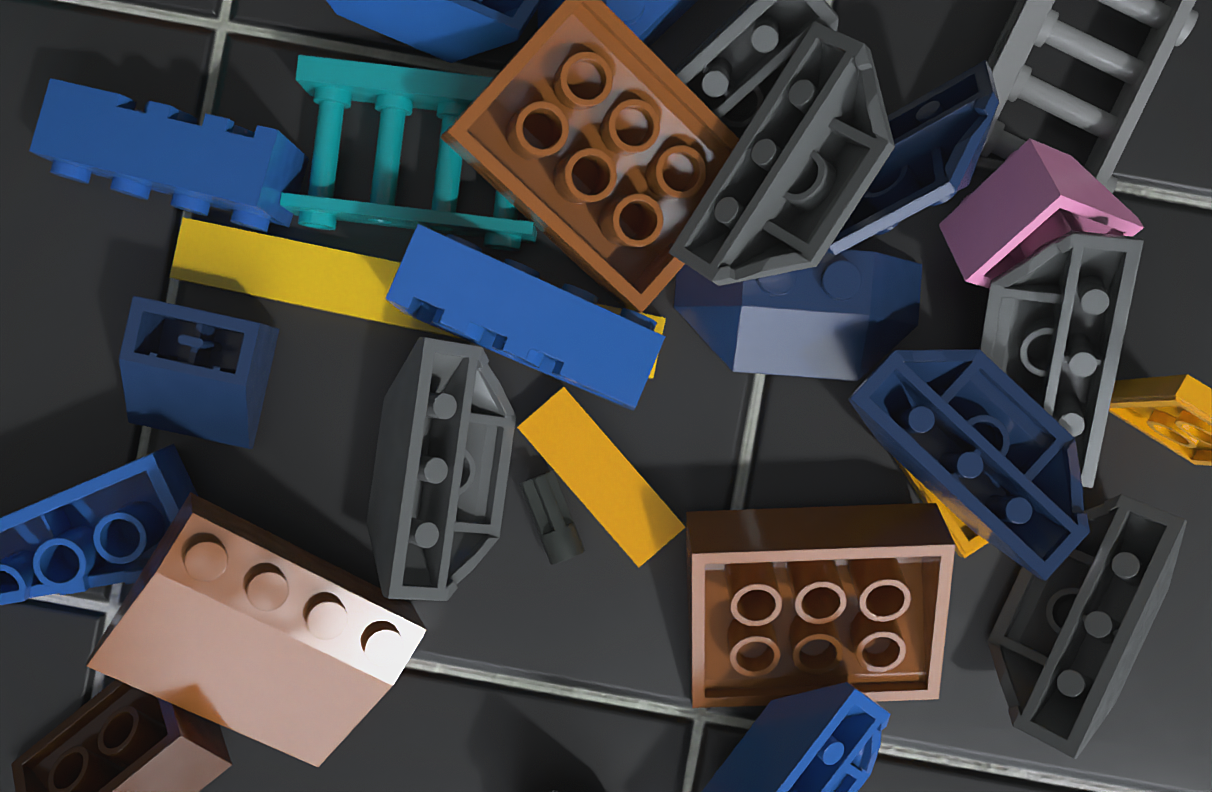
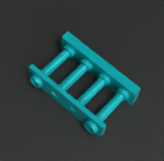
[280,55,537,251]

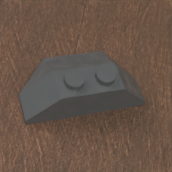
[672,0,838,139]
[668,21,895,286]
[980,230,1144,488]
[366,337,516,601]
[987,494,1187,759]

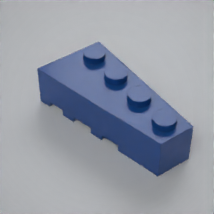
[29,78,309,232]
[385,224,666,411]
[0,443,198,605]

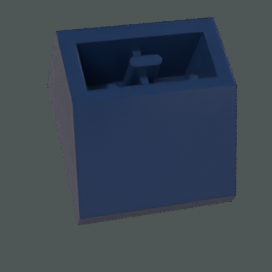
[119,296,280,449]

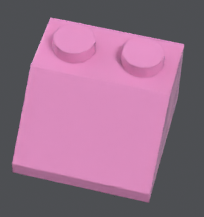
[939,138,1144,288]

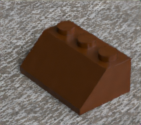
[11,679,232,792]

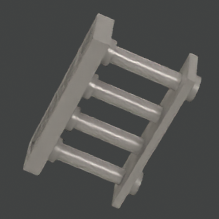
[980,0,1199,194]

